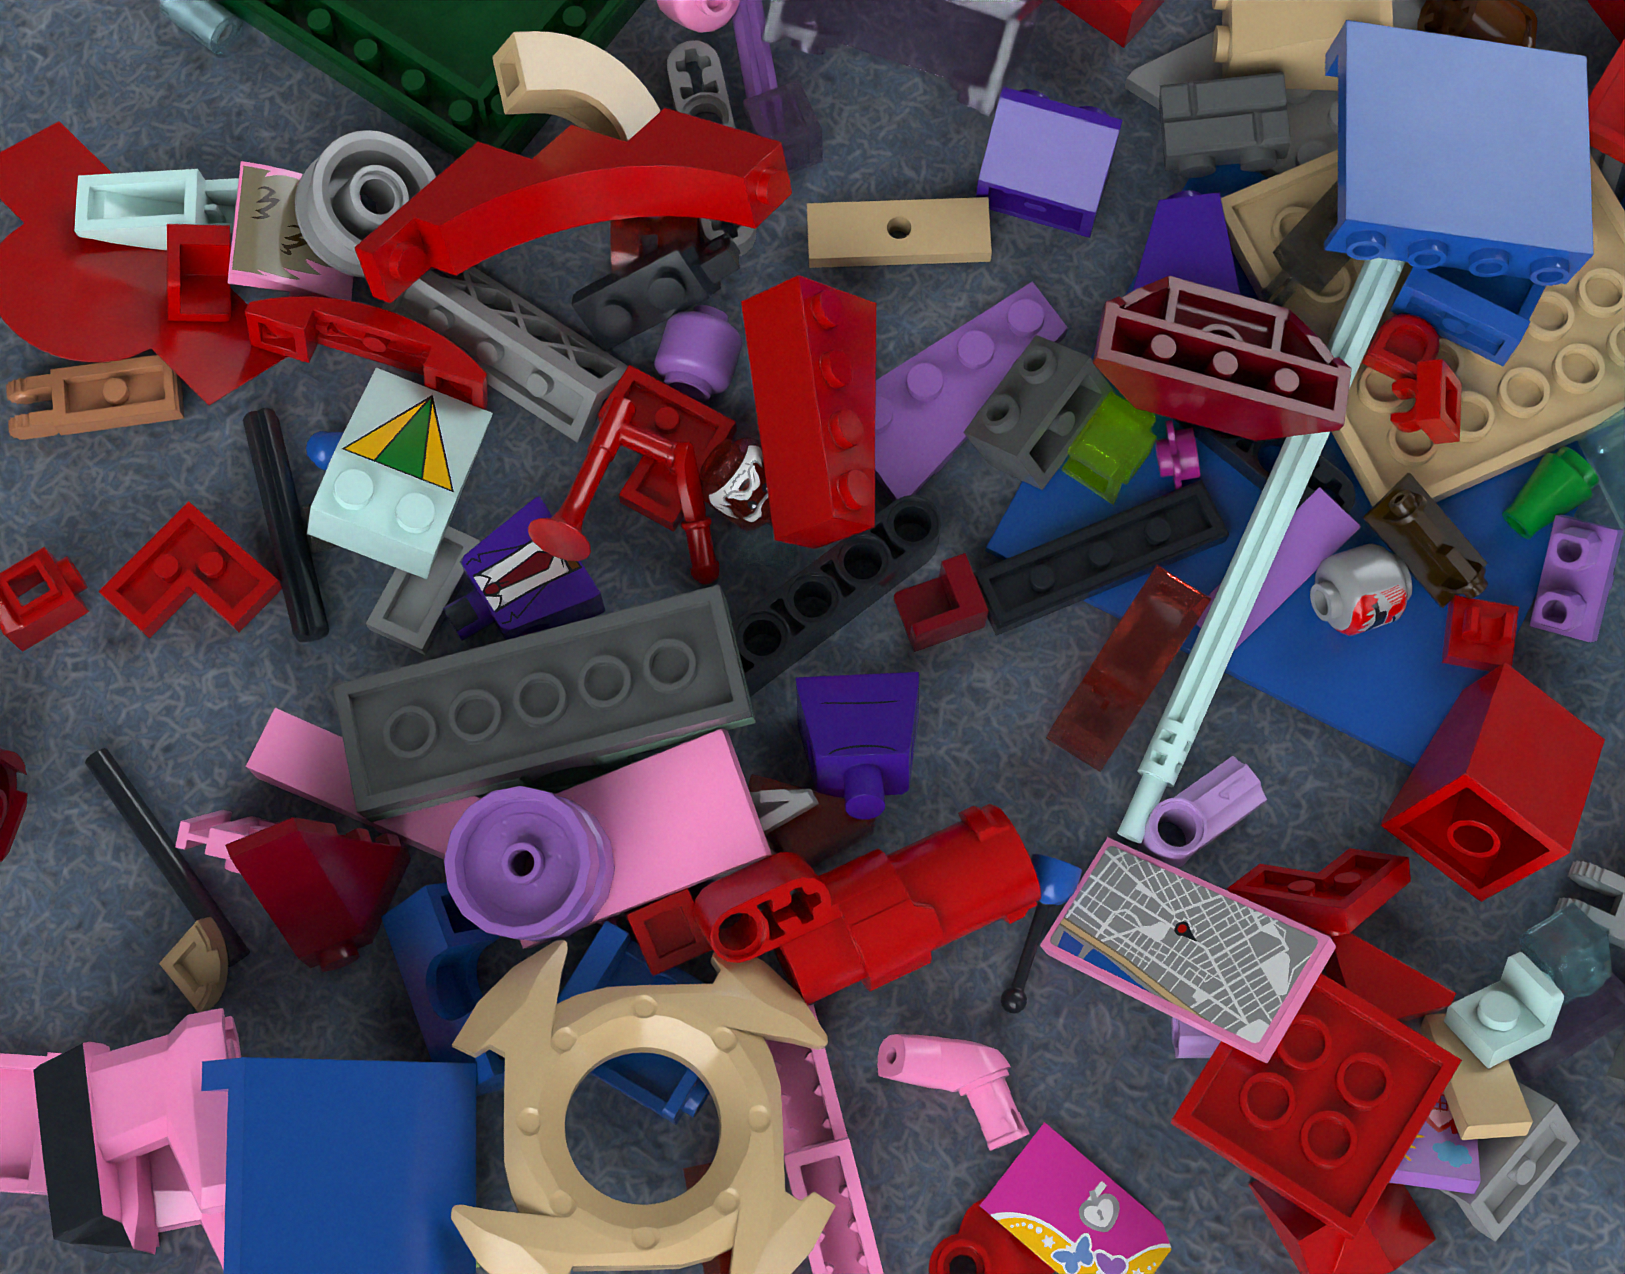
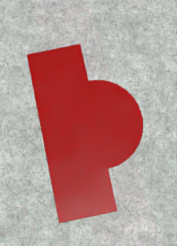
[0,121,287,406]

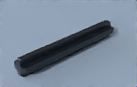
[243,408,329,643]

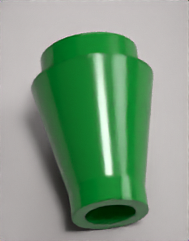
[1502,446,1599,539]

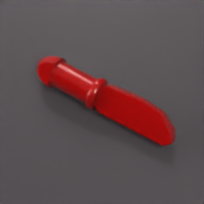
[674,442,719,585]

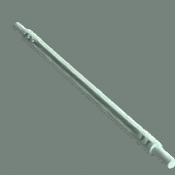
[1117,258,1406,843]

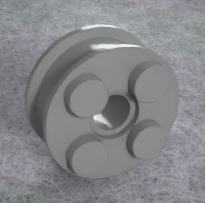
[295,130,436,278]

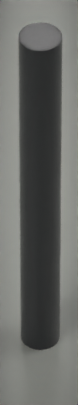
[85,748,250,967]

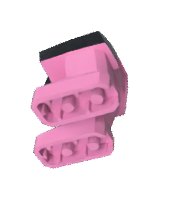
[33,1008,241,1270]

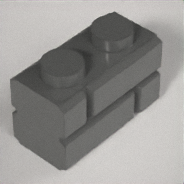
[1159,72,1291,178]

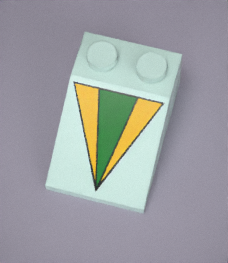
[307,368,493,579]

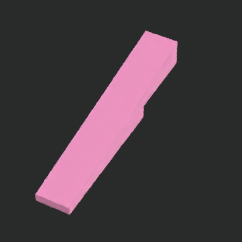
[246,708,619,925]
[765,1004,884,1274]

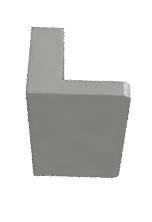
[1439,1081,1580,1242]

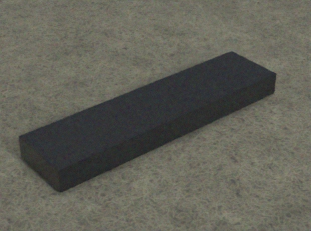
[973,480,1229,636]

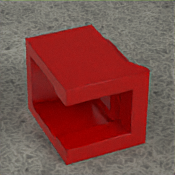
[0,547,89,652]

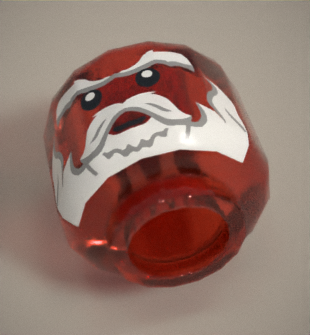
[699,437,772,531]

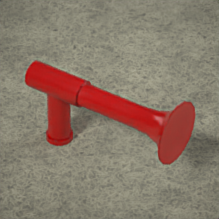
[528,397,681,561]

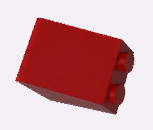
[1381,662,1605,902]

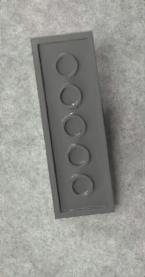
[333,585,756,823]

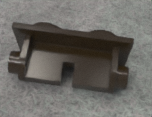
[1362,473,1488,608]

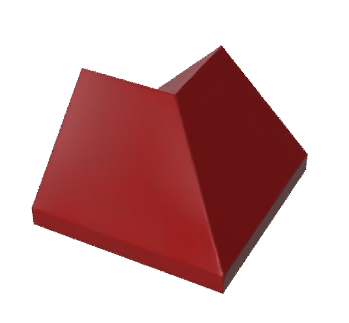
[1248,1179,1436,1274]

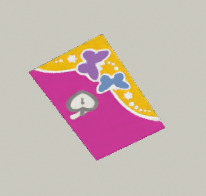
[979,1122,1172,1274]

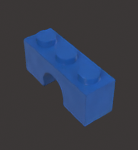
[381,882,505,1096]

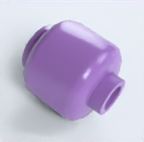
[654,305,743,402]

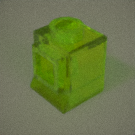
[1062,391,1157,505]

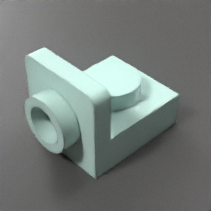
[1444,952,1564,1069]

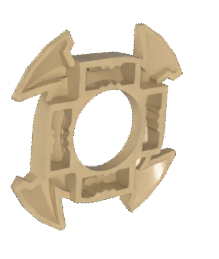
[451,940,836,1274]

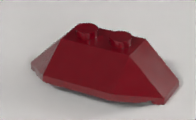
[1093,276,1352,441]

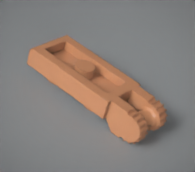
[6,355,185,440]

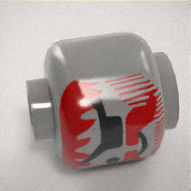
[1310,544,1412,636]

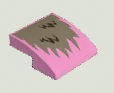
[227,161,361,301]

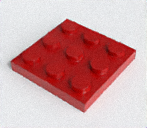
[1171,973,1462,1241]

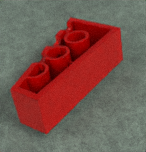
[741,275,877,549]

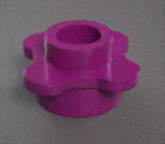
[1155,420,1200,490]

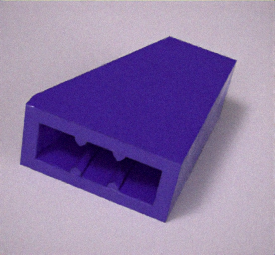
[1133,190,1240,295]

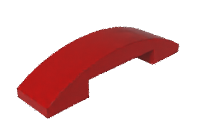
[245,296,488,410]

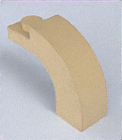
[492,31,660,225]

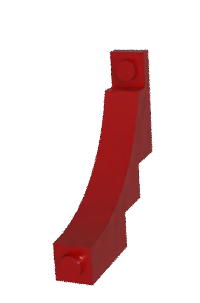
[354,108,792,303]

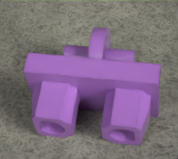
[1529,515,1624,643]

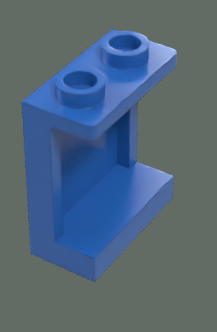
[1390,266,1546,367]
[557,920,710,1125]

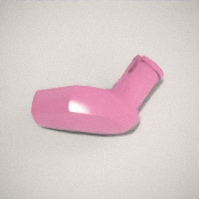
[877,1034,1030,1151]

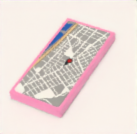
[1040,837,1336,1063]

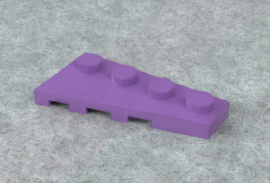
[875,281,1068,502]

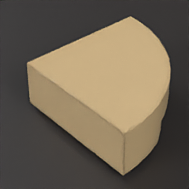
[159,917,228,1013]

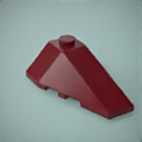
[225,817,411,972]

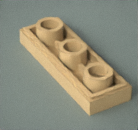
[807,197,992,268]

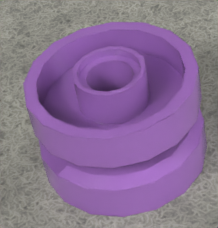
[444,786,615,942]

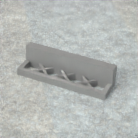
[382,266,628,443]

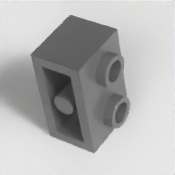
[963,335,1115,490]

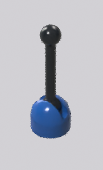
[1001,854,1082,1014]

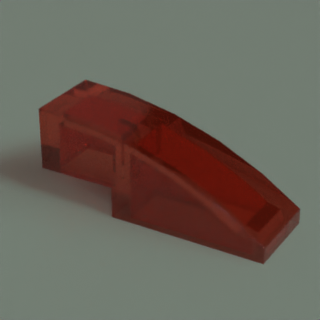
[1046,565,1211,772]

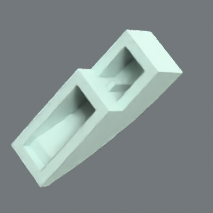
[74,169,239,250]

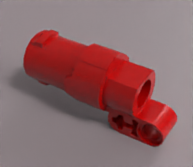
[693,804,1041,1005]

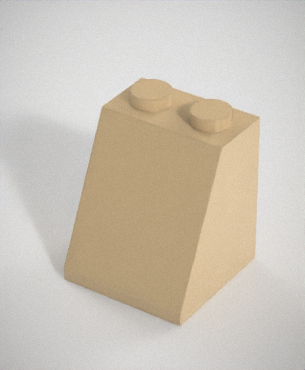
[1212,0,1393,91]

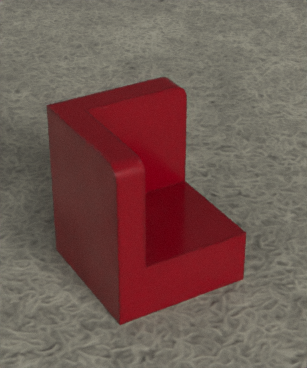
[894,553,988,652]

